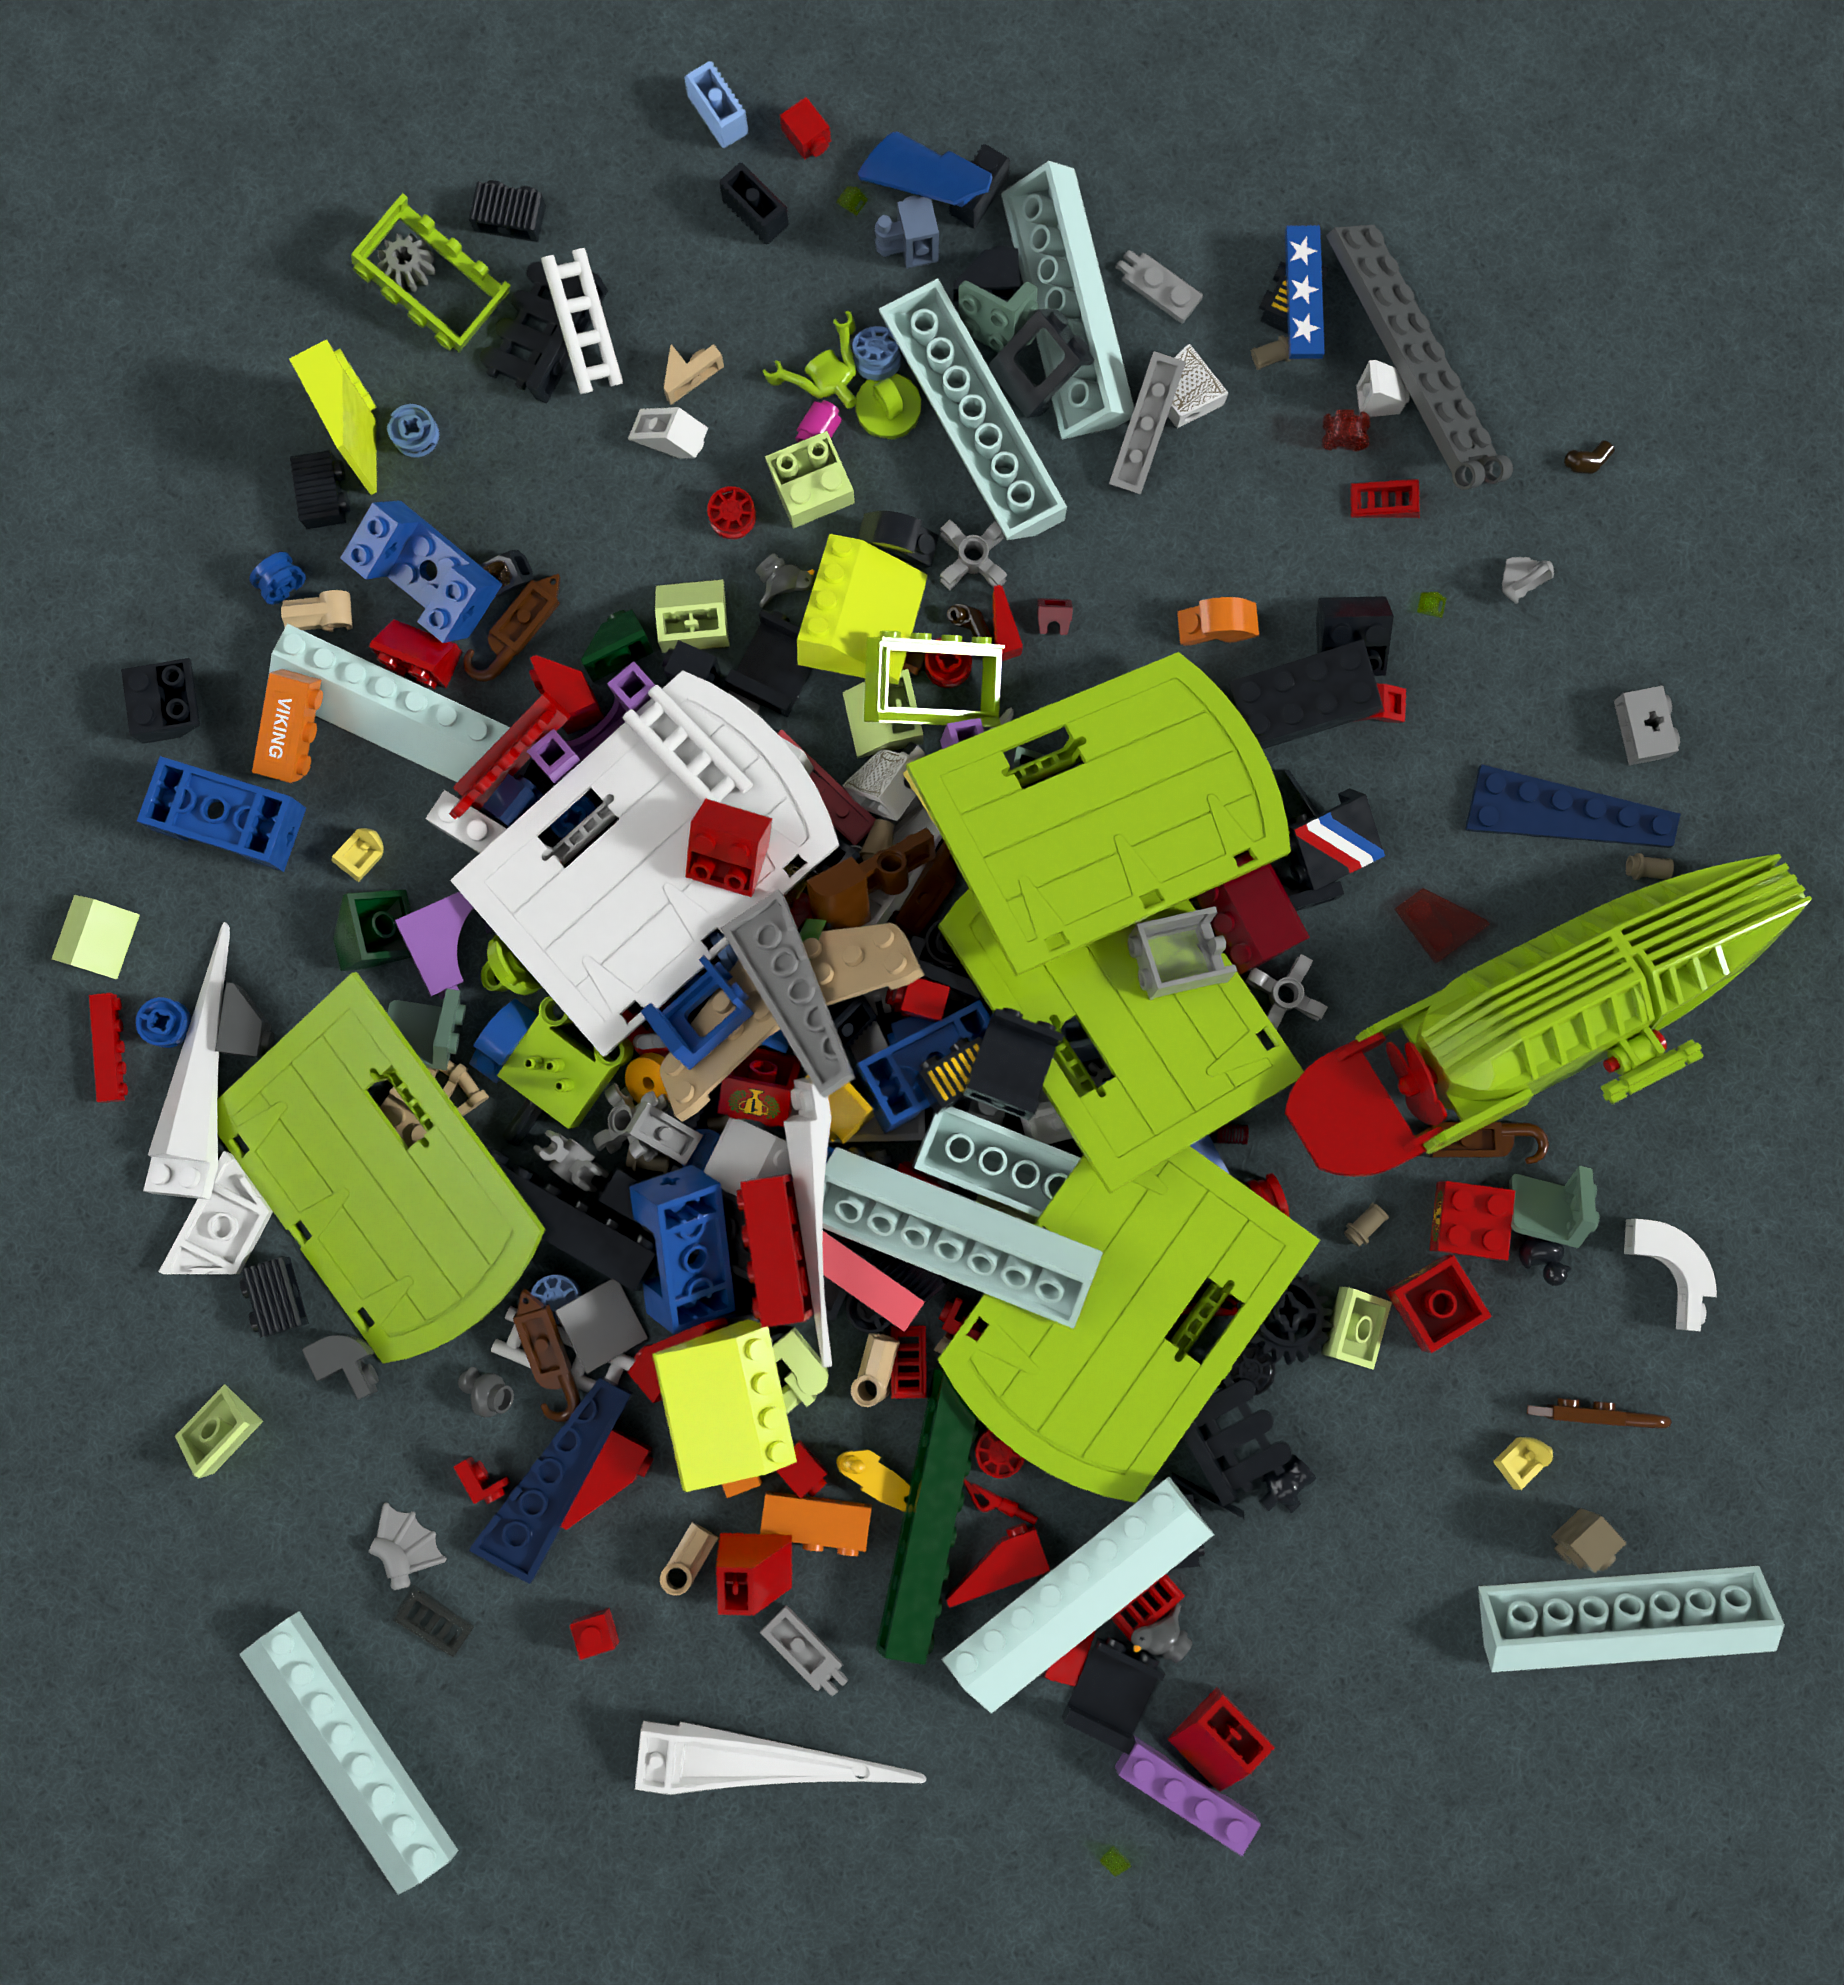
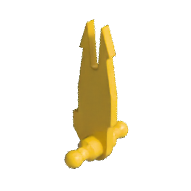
[836,1449,910,1512]

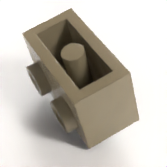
[1551,1508,1627,1573]

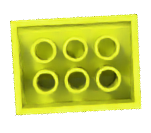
[289,339,377,495]
[797,534,928,685]
[653,1319,797,1492]

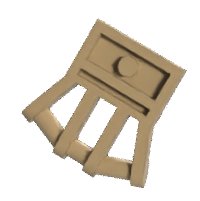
[380,1060,489,1147]

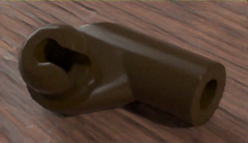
[1564,440,1615,474]
[947,604,992,638]

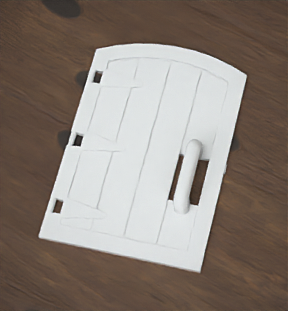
[450,671,840,1057]

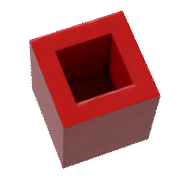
[780,97,831,160]
[776,1440,828,1499]
[570,1608,620,1660]

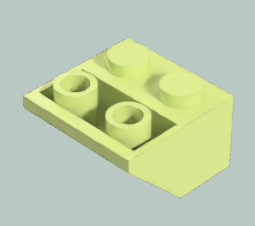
[765,431,855,529]
[655,580,730,653]
[843,669,923,758]

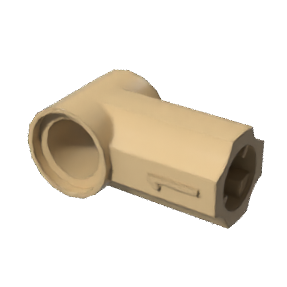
[281,590,353,632]
[851,1333,900,1407]
[660,1522,719,1596]

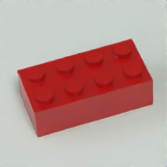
[736,1173,814,1328]

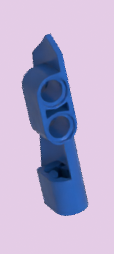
[858,132,992,207]

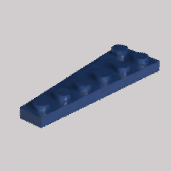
[1465,764,1681,848]
[469,1376,633,1584]

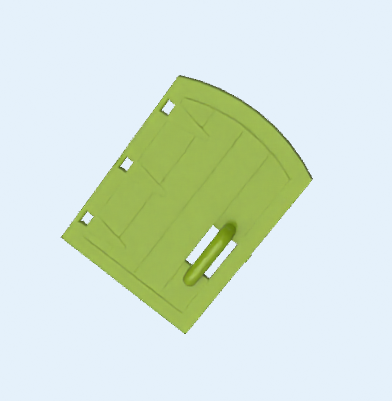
[906,652,1291,977]
[938,889,1304,1194]
[217,972,545,1364]
[938,1146,1320,1503]

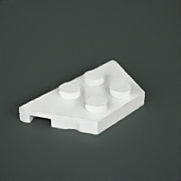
[159,1151,273,1274]

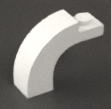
[1624,1219,1717,1331]

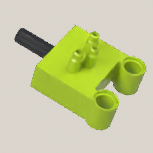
[497,996,634,1146]

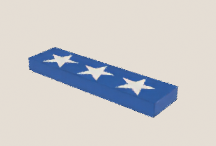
[1285,226,1325,359]

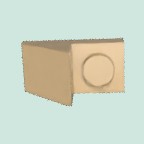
[664,344,724,405]

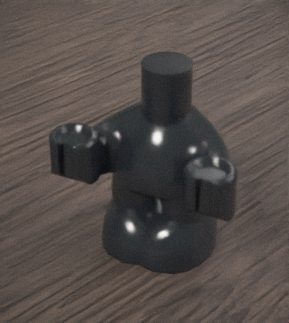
[1259,1454,1316,1513]

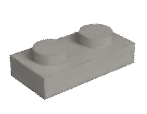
[625,1100,703,1165]

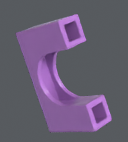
[527,661,655,785]

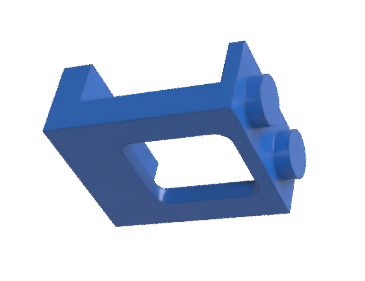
[640,955,754,1070]

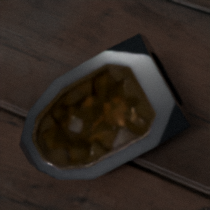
[481,550,533,597]

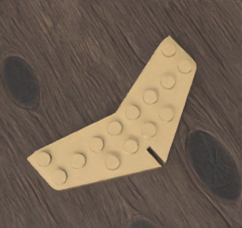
[660,923,924,1122]

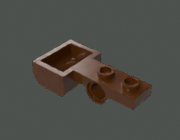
[807,827,936,931]

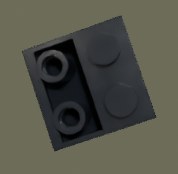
[1316,596,1394,676]
[121,658,200,744]

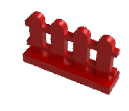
[449,691,571,819]

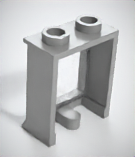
[1128,907,1237,1000]

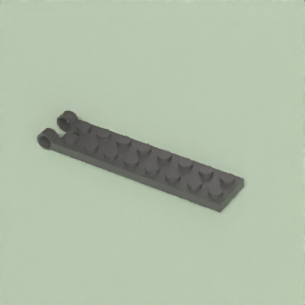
[1326,225,1513,490]

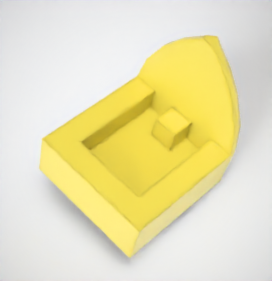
[331,828,383,882]
[1493,1437,1553,1490]

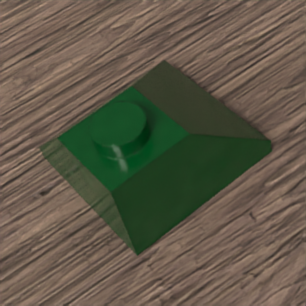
[581,609,654,682]
[333,889,412,971]

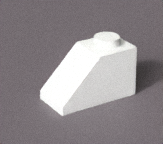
[1357,360,1410,418]
[628,407,708,458]

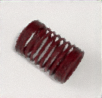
[1215,1124,1249,1145]

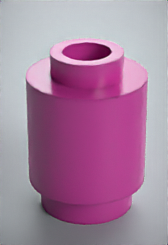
[795,400,842,443]

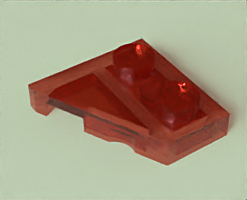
[1394,888,1489,964]

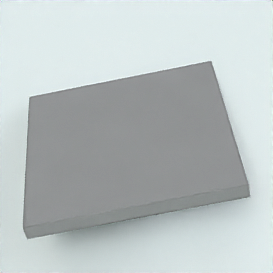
[554,1278,648,1373]

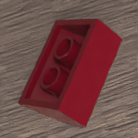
[1196,852,1310,975]

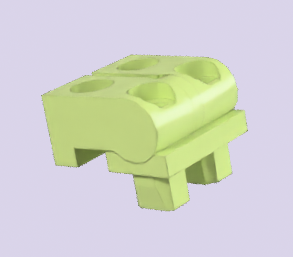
[772,1327,829,1413]

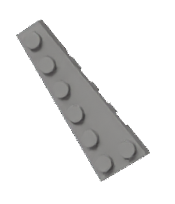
[721,889,854,1098]

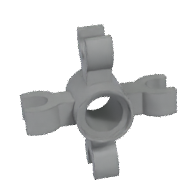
[940,519,1007,591]
[1245,954,1328,1031]
[593,1083,669,1162]
[533,1130,609,1192]

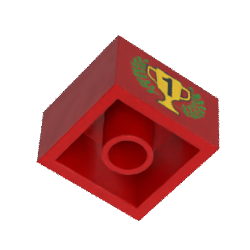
[717,1048,802,1127]
[1429,1181,1516,1261]
[1385,1255,1492,1353]

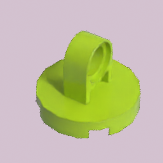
[855,373,921,440]
[481,934,542,996]

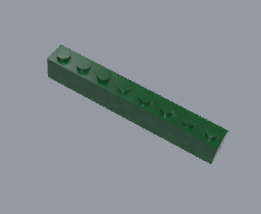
[875,1368,979,1665]

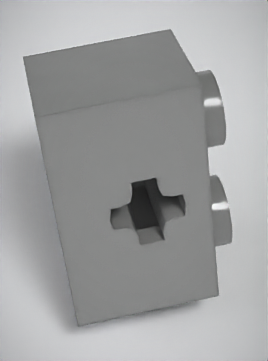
[1614,686,1680,765]

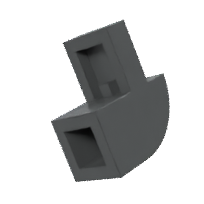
[302,1334,379,1400]

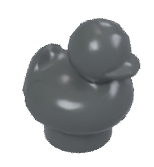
[458,1367,514,1417]

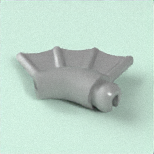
[369,1502,446,1590]

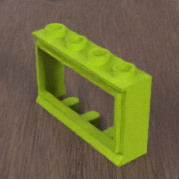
[351,193,511,353]
[864,631,1005,728]

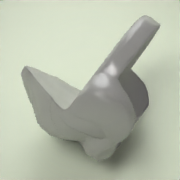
[1502,557,1554,604]

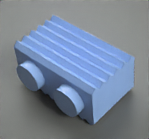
[684,61,748,148]

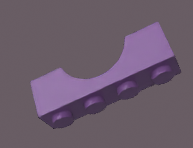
[1115,1735,1261,1856]

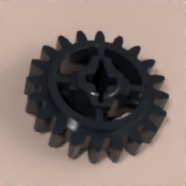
[1235,1274,1333,1365]

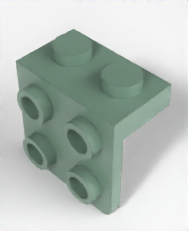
[958,281,1039,353]
[387,988,466,1071]
[1509,1166,1599,1248]

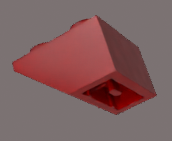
[369,619,462,690]
[529,655,604,735]
[685,798,773,897]
[716,1533,792,1616]
[1167,1687,1274,1792]

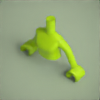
[763,311,857,409]

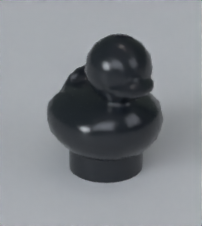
[1518,1234,1572,1286]

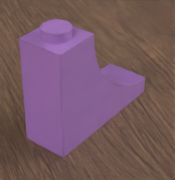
[395,892,474,1000]

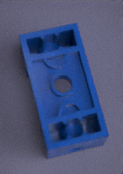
[340,501,502,643]
[137,756,306,872]
[853,1000,990,1134]
[629,1165,736,1335]

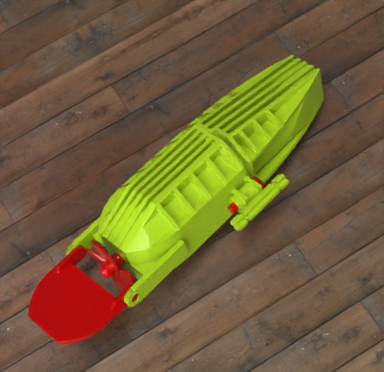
[1285,854,1812,1177]

